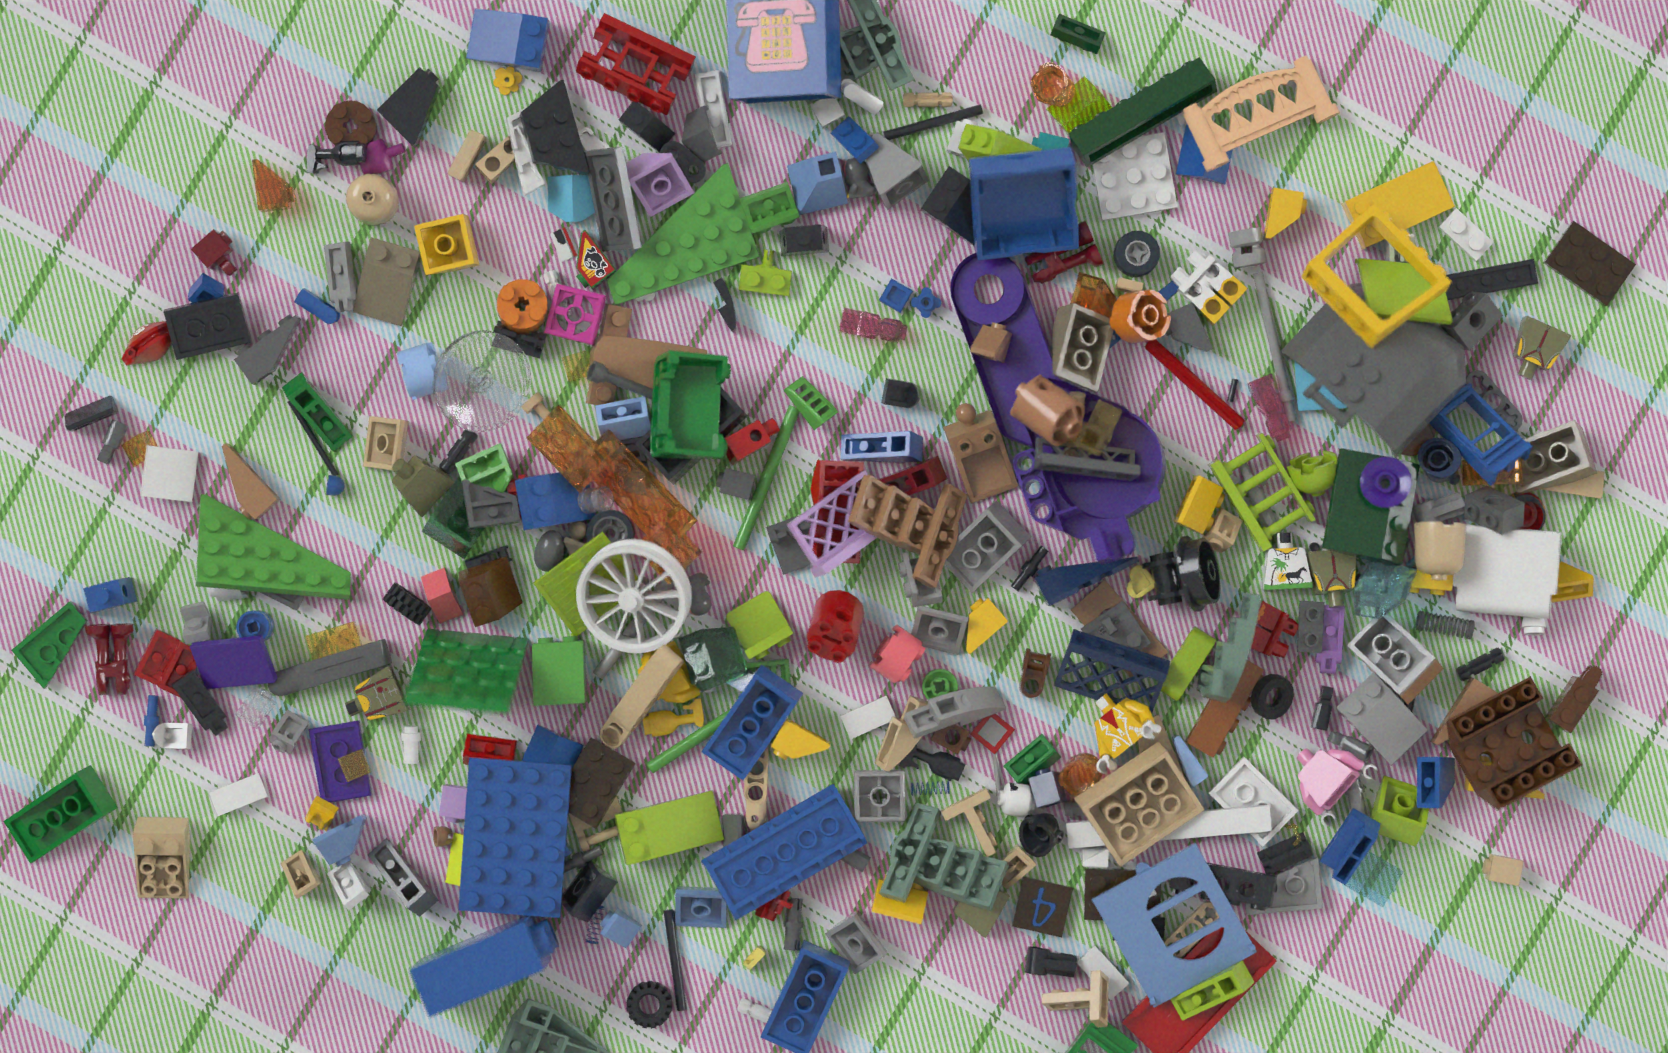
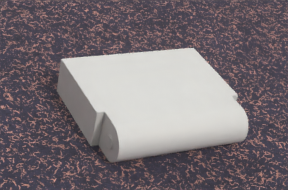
[1453,524,1562,619]

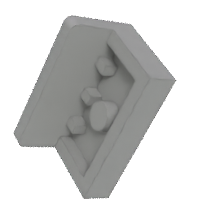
[898,552,942,607]

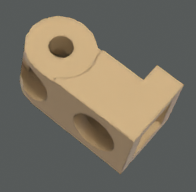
[475,136,515,185]

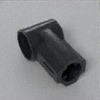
[1024,946,1077,978]

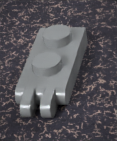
[324,242,357,313]

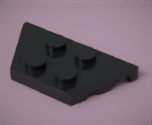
[520,80,589,175]

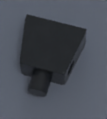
[779,225,829,257]

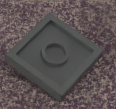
[1080,601,1151,669]

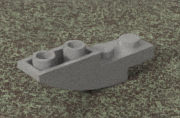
[904,687,1006,739]

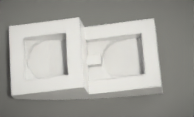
[208,773,268,816]

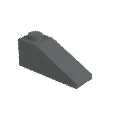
[368,838,439,917]

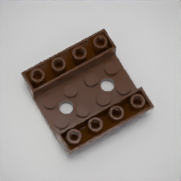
[1446,676,1582,811]

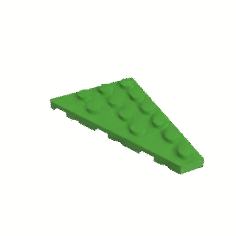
[607,163,760,305]

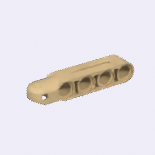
[600,644,684,749]
[744,745,769,831]

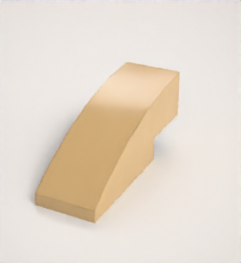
[875,695,928,772]

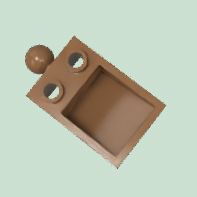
[943,403,1018,504]

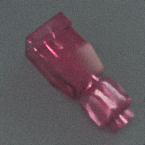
[839,308,907,342]
[1247,373,1292,442]

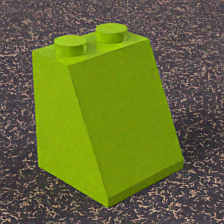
[958,124,1042,162]

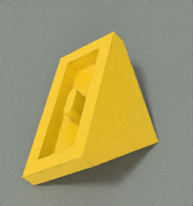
[1551,561,1594,603]

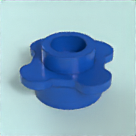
[911,287,941,318]

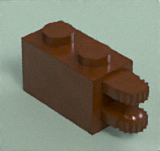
[1545,665,1603,733]

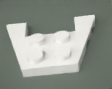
[506,107,610,196]

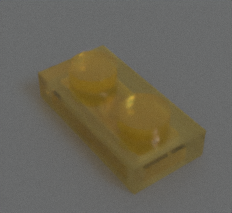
[305,621,362,660]

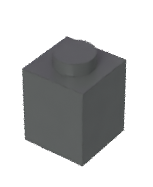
[716,468,755,500]

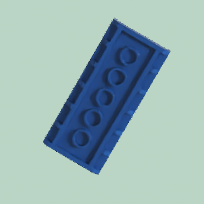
[701,784,867,921]

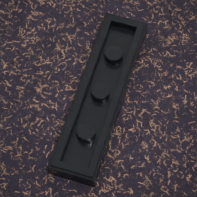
[1445,259,1538,300]

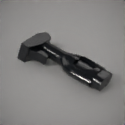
[307,141,367,174]
[899,744,966,781]

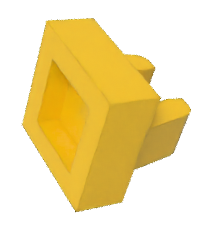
[305,796,339,831]

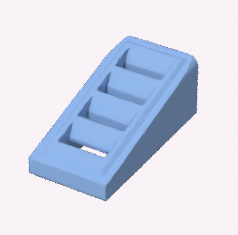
[1172,735,1208,788]

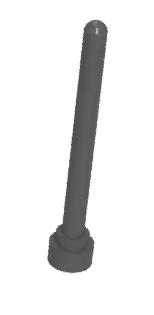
[587,361,653,399]

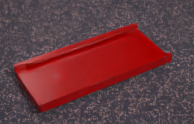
[1121,927,1277,1053]

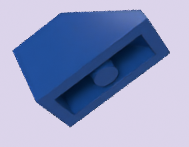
[1417,757,1455,808]

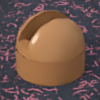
[433,826,453,847]

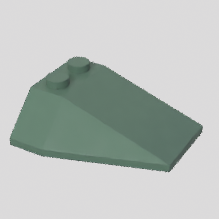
[497,998,610,1053]

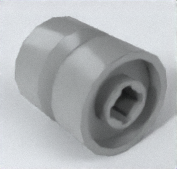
[1228,227,1267,268]

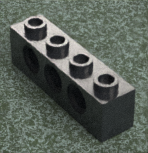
[1169,862,1278,911]

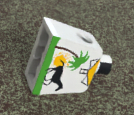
[1261,532,1313,590]

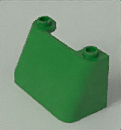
[650,350,731,459]

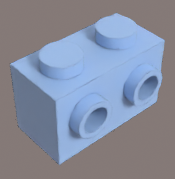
[595,396,651,444]

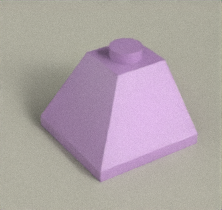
[626,153,694,217]

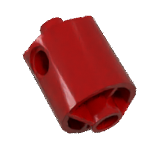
[807,590,864,663]

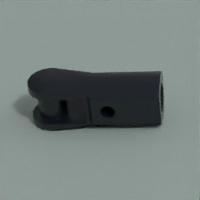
[464,545,513,569]

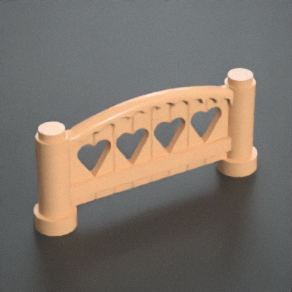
[1183,55,1340,172]

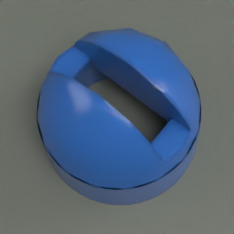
[326,475,345,496]

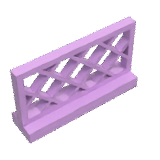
[787,470,877,577]

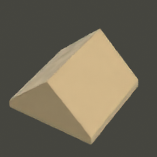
[363,416,409,470]

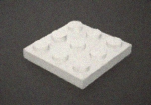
[1092,132,1178,221]

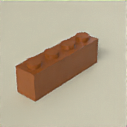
[1185,660,1264,758]

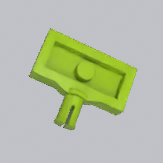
[739,249,792,296]

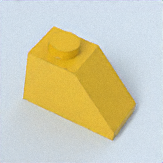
[1263,188,1307,240]
[966,598,1008,654]

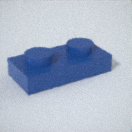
[830,116,879,164]

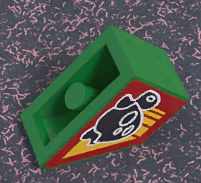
[576,230,616,290]

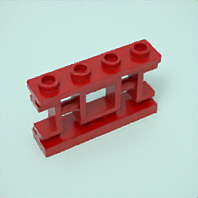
[576,13,696,115]

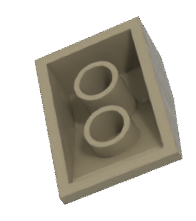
[353,237,422,326]
[1052,303,1113,393]
[1511,420,1597,494]

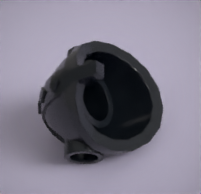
[1019,813,1064,858]

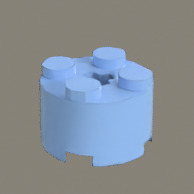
[397,342,446,400]

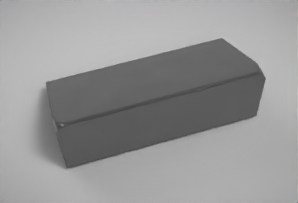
[722,813,743,847]

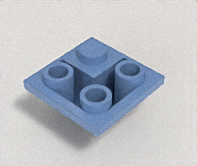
[787,152,848,215]

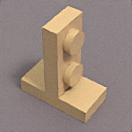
[941,787,998,857]
[1042,970,1109,1027]

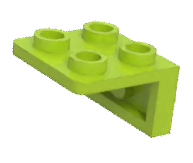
[726,591,794,661]

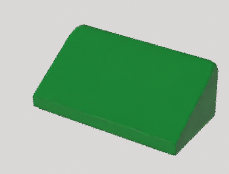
[1003,734,1061,785]

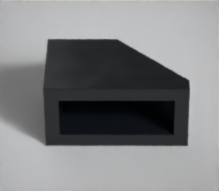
[619,101,676,153]

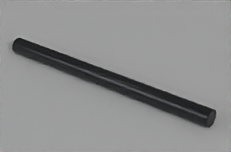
[287,401,339,476]

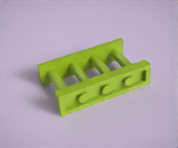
[1208,433,1316,552]

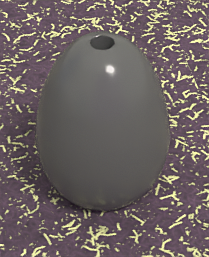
[534,530,565,572]

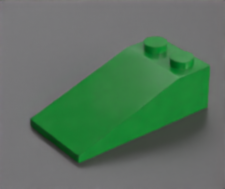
[3,765,118,864]

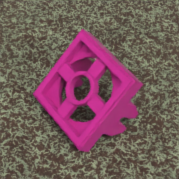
[544,283,607,345]

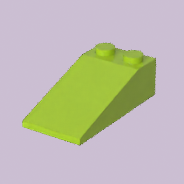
[614,790,724,865]

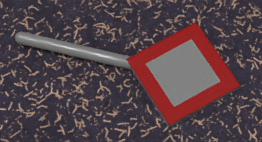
[970,713,1015,795]

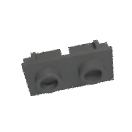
[1297,601,1324,653]

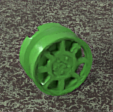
[922,669,958,700]

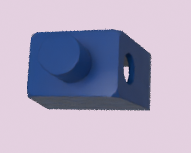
[83,577,138,614]

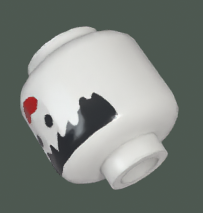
[997,782,1035,817]

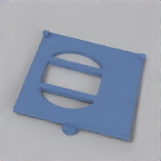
[1092,843,1257,1008]

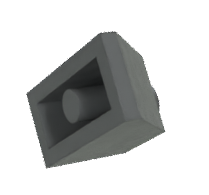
[1165,303,1213,352]

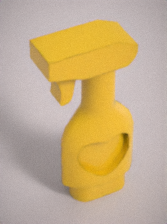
[643,698,704,737]

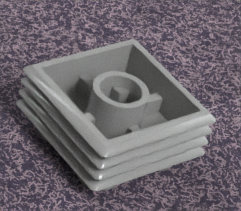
[854,770,906,822]

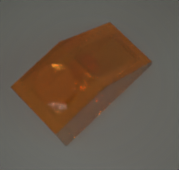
[252,159,295,212]

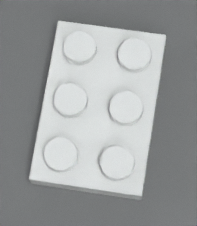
[1208,756,1299,846]

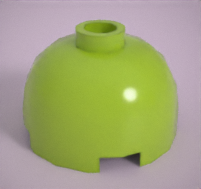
[1287,451,1337,497]

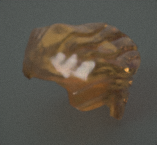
[1030,62,1075,107]
[1058,752,1103,797]

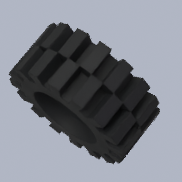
[383,582,431,626]
[626,981,673,1029]

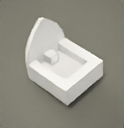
[152,723,192,749]

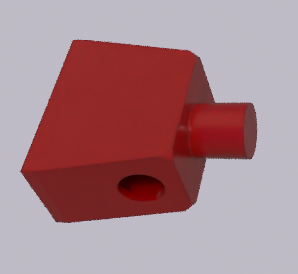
[725,418,780,466]

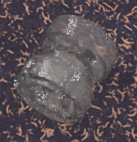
[578,486,614,514]

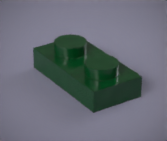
[1050,14,1106,54]

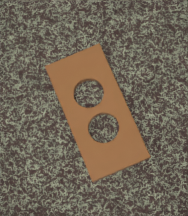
[1071,580,1168,677]

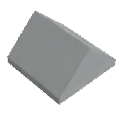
[911,606,968,655]
[825,910,887,974]

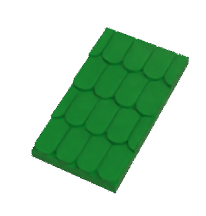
[404,628,528,714]

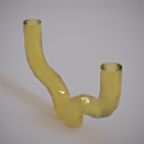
[1283,823,1300,847]

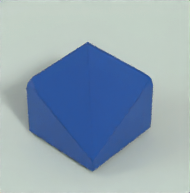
[188,273,224,303]

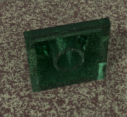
[678,627,748,692]

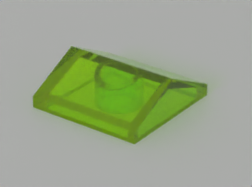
[1046,76,1112,136]

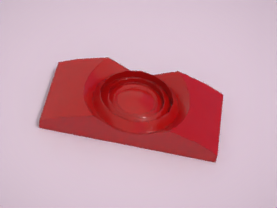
[809,460,864,564]

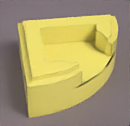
[743,945,766,970]

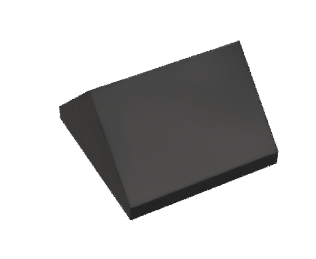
[562,860,618,923]

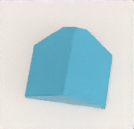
[548,175,595,222]

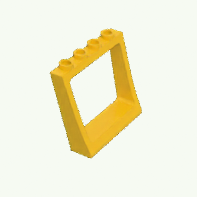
[1301,204,1451,348]

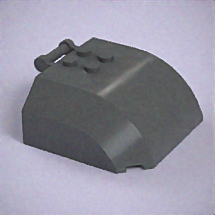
[1281,283,1466,458]

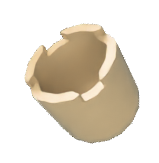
[346,174,399,226]
[1414,522,1466,580]

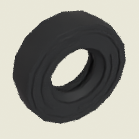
[1251,674,1294,720]

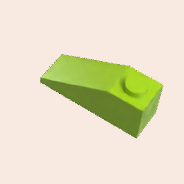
[1171,960,1254,1021]

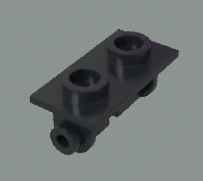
[491,321,547,359]
[1256,832,1313,874]

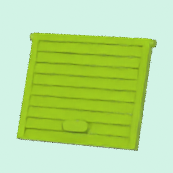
[1355,258,1452,325]
[533,531,639,636]

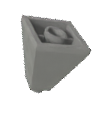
[866,133,929,210]

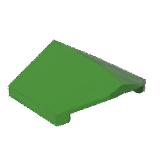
[455,443,513,493]

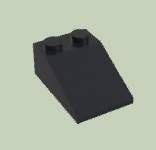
[920,166,975,247]

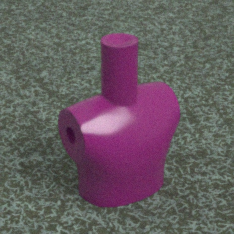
[359,139,406,175]

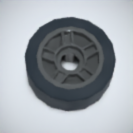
[586,510,635,555]

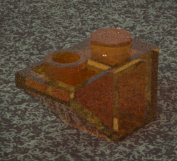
[1070,272,1117,318]
[1462,459,1523,486]

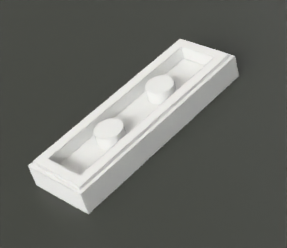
[695,70,732,148]

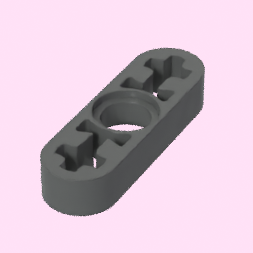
[1465,370,1523,431]

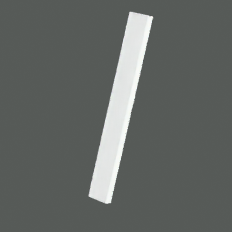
[1066,805,1272,849]

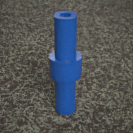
[143,695,160,747]

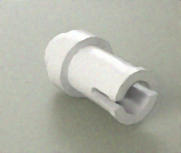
[401,725,421,764]

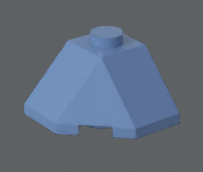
[312,814,367,867]

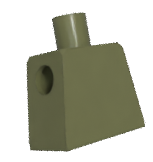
[392,456,454,517]
[953,890,1010,938]

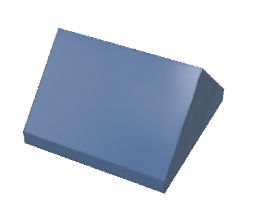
[675,886,727,928]

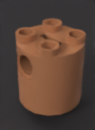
[1010,374,1085,446]

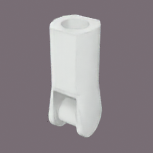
[841,79,884,115]

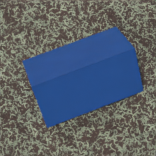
[1320,808,1381,885]

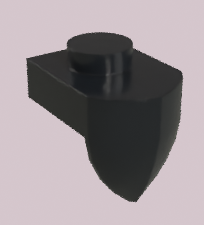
[881,378,920,408]

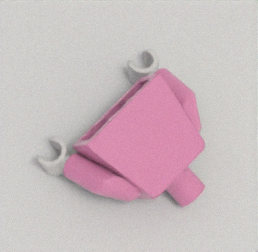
[1297,748,1378,826]

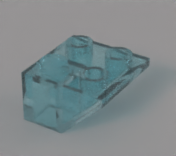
[1354,561,1417,619]

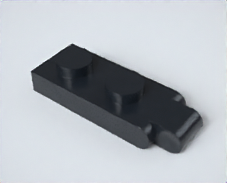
[172,669,228,736]

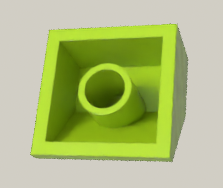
[1370,775,1429,847]

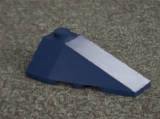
[1034,556,1139,606]

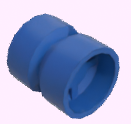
[236,610,274,641]

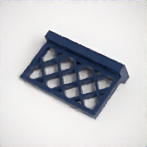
[1054,629,1170,713]

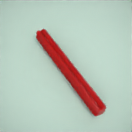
[1145,339,1245,430]

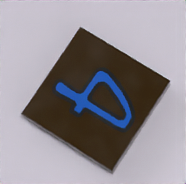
[1012,876,1073,937]

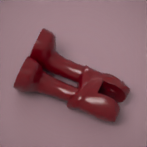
[1024,221,1104,284]
[85,623,134,695]

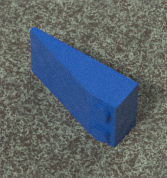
[702,664,803,781]
[760,940,850,1053]

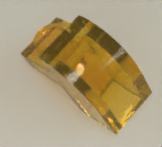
[1074,399,1123,456]

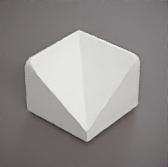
[811,99,845,128]
[1081,846,1109,868]

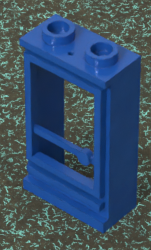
[1429,383,1532,486]

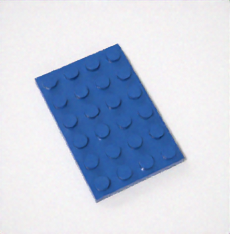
[458,757,572,918]

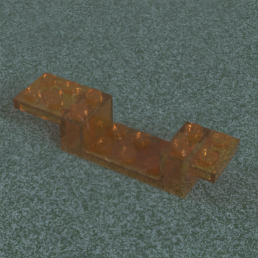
[527,405,702,584]

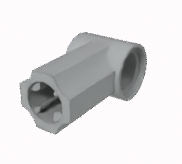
[1412,492,1465,523]

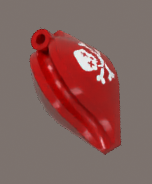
[122,321,172,366]

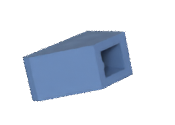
[600,908,642,948]

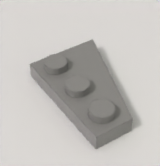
[1244,857,1323,915]

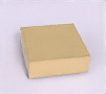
[1115,277,1144,293]

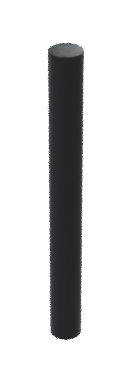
[883,104,983,140]
[663,909,687,1011]

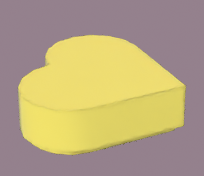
[1126,565,1155,598]

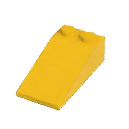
[1341,161,1455,250]

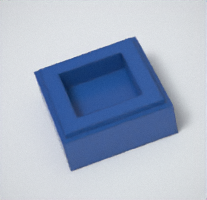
[879,278,913,313]

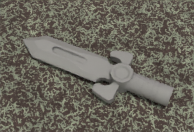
[1239,463,1277,528]

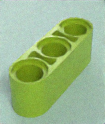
[1161,626,1216,702]

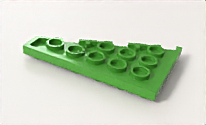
[196,494,351,600]

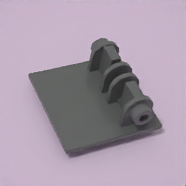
[766,514,812,575]

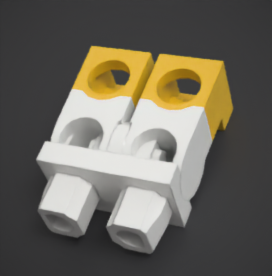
[1170,249,1248,326]

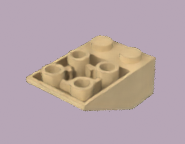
[133,817,190,899]

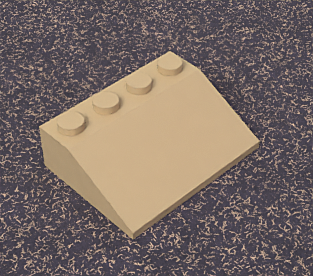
[1074,741,1204,867]

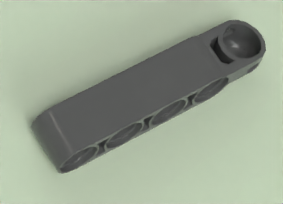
[268,639,392,696]

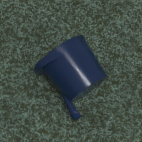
[1418,438,1462,485]

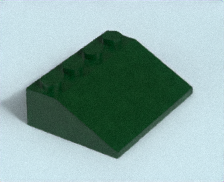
[1322,448,1420,565]

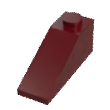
[878,456,948,496]

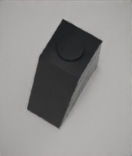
[377,67,440,148]

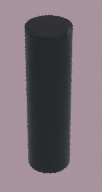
[1227,378,1238,402]

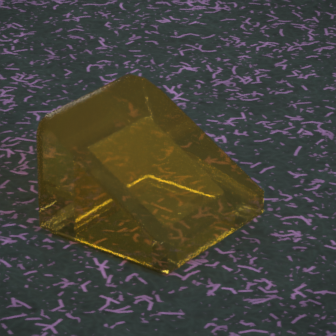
[122,431,158,467]

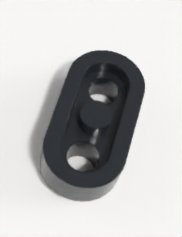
[660,141,706,183]

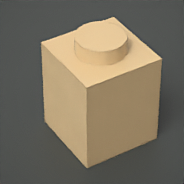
[1482,853,1524,886]

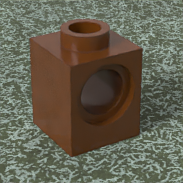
[931,724,972,755]

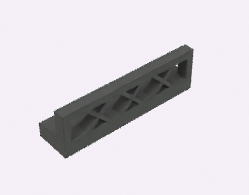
[1034,438,1140,481]

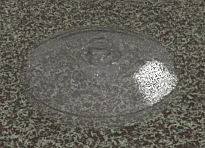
[433,330,531,432]

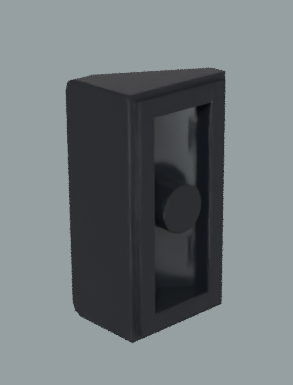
[65,396,119,432]

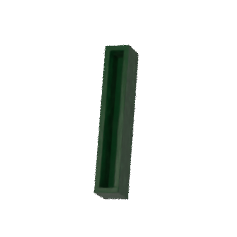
[1068,57,1217,167]

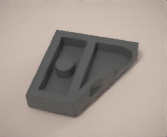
[462,480,520,530]

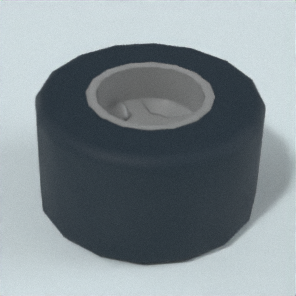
[1114,231,1160,277]

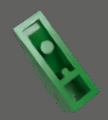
[282,372,353,451]

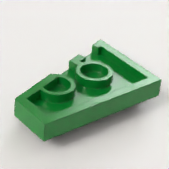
[11,601,88,689]

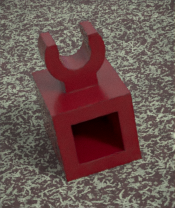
[191,229,238,276]

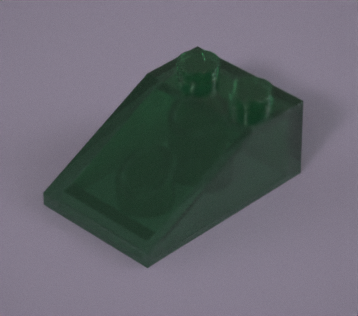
[422,475,508,559]

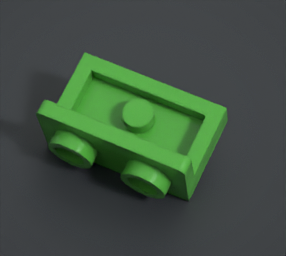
[740,182,800,234]

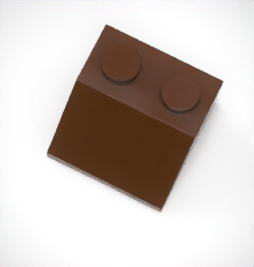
[458,556,523,627]

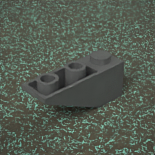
[234,314,301,385]

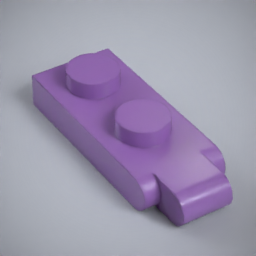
[1315,605,1345,674]

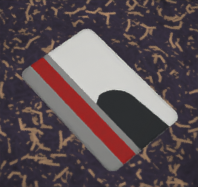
[550,226,579,262]

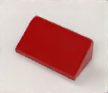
[463,734,517,765]

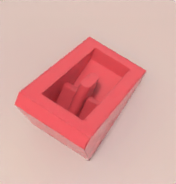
[421,567,463,624]

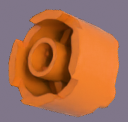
[497,279,548,335]
[1109,290,1171,344]

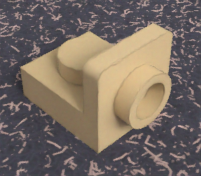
[1202,508,1243,553]

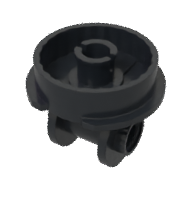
[1141,536,1221,612]

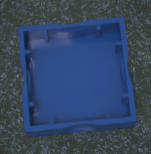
[969,147,1079,260]

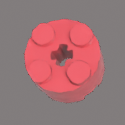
[869,625,926,683]

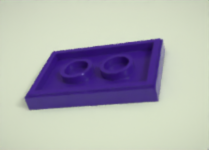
[190,635,278,689]
[308,720,372,803]

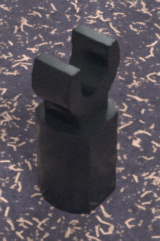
[1311,685,1333,731]

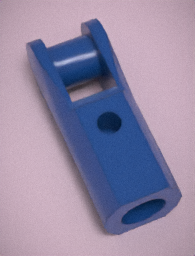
[294,288,341,324]

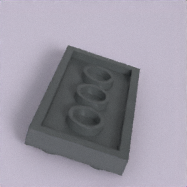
[584,146,642,252]

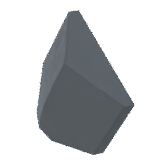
[681,105,722,162]

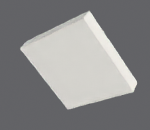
[140,445,198,502]

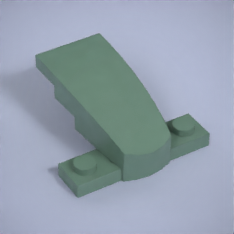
[806,0,914,104]
[1196,593,1261,703]
[880,803,1009,911]

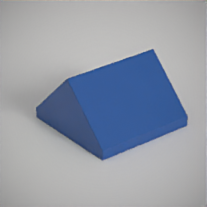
[1176,124,1233,185]
[521,725,584,768]

